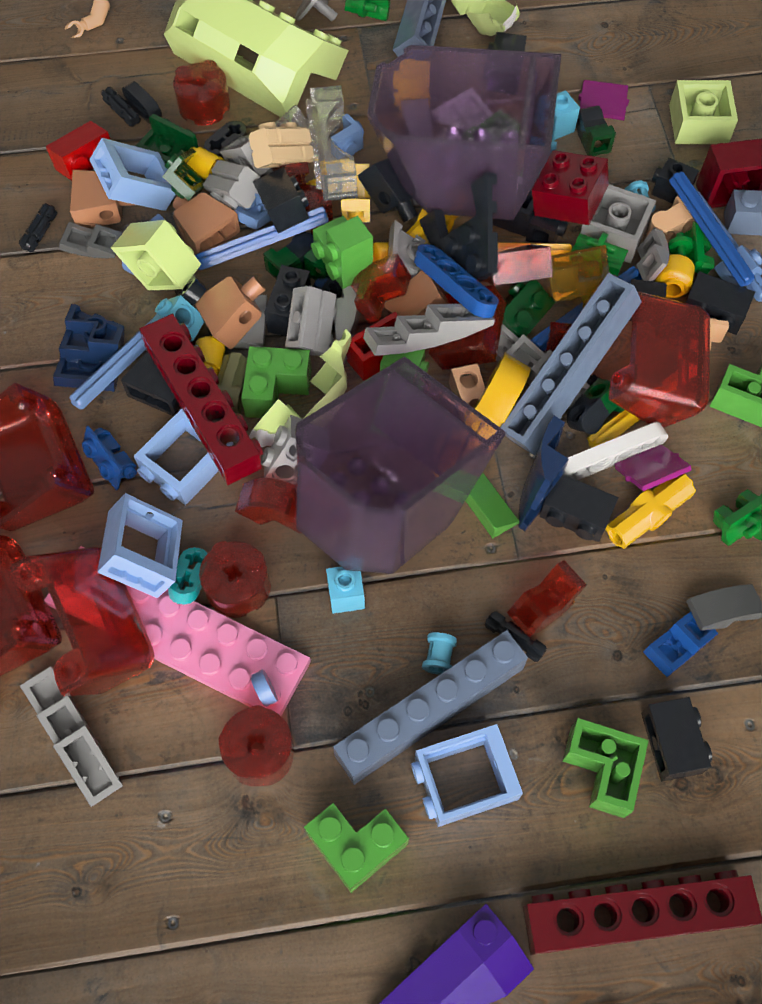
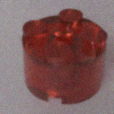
[173,60,230,126]
[199,541,271,618]
[219,705,294,787]

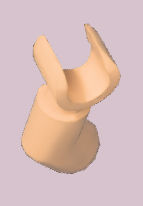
[65,0,110,38]

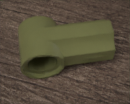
[217,352,247,413]

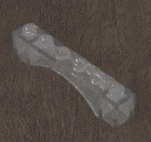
[305,85,358,201]

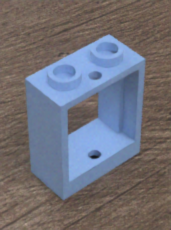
[90,138,176,211]
[134,409,234,505]
[97,493,183,598]
[411,724,523,827]

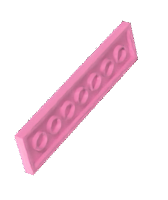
[44,546,311,721]

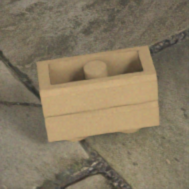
[249,122,315,168]

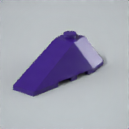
[379,904,534,1004]

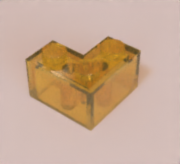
[547,245,611,308]

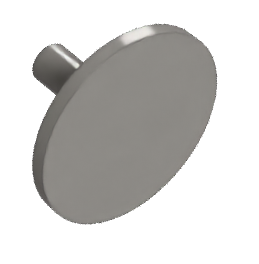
[295,0,338,22]

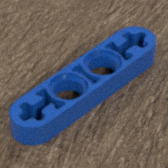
[414,244,499,318]

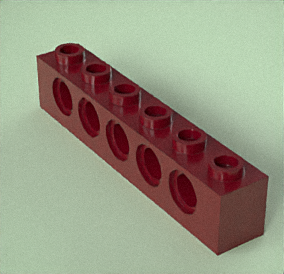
[139,313,263,486]
[523,870,762,955]

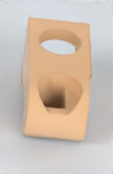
[646,196,695,243]
[449,363,485,424]

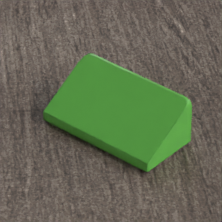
[457,473,520,539]

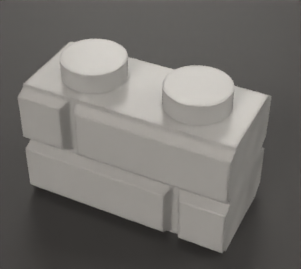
[203,160,261,210]
[285,286,338,356]

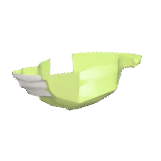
[451,0,520,36]
[249,329,351,447]

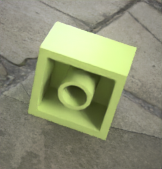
[669,80,738,144]
[111,220,201,290]

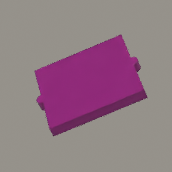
[578,80,629,121]
[614,444,691,491]

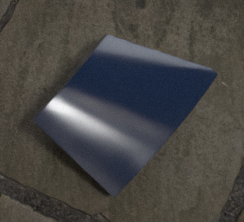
[53,304,125,392]
[518,415,569,531]

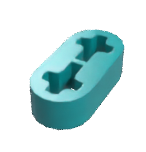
[168,547,210,605]

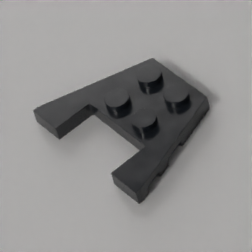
[420,172,498,282]

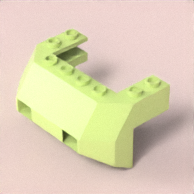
[164,0,349,122]

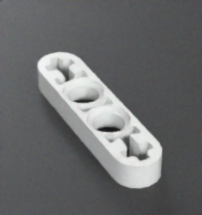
[564,422,668,480]

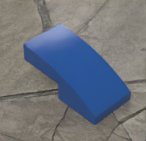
[643,611,719,677]

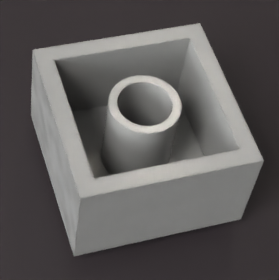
[581,184,656,263]

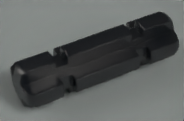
[101,87,141,127]
[19,203,57,253]
[484,611,547,662]

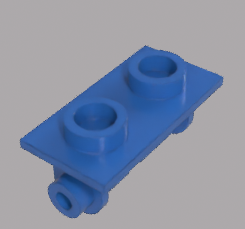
[82,426,137,490]

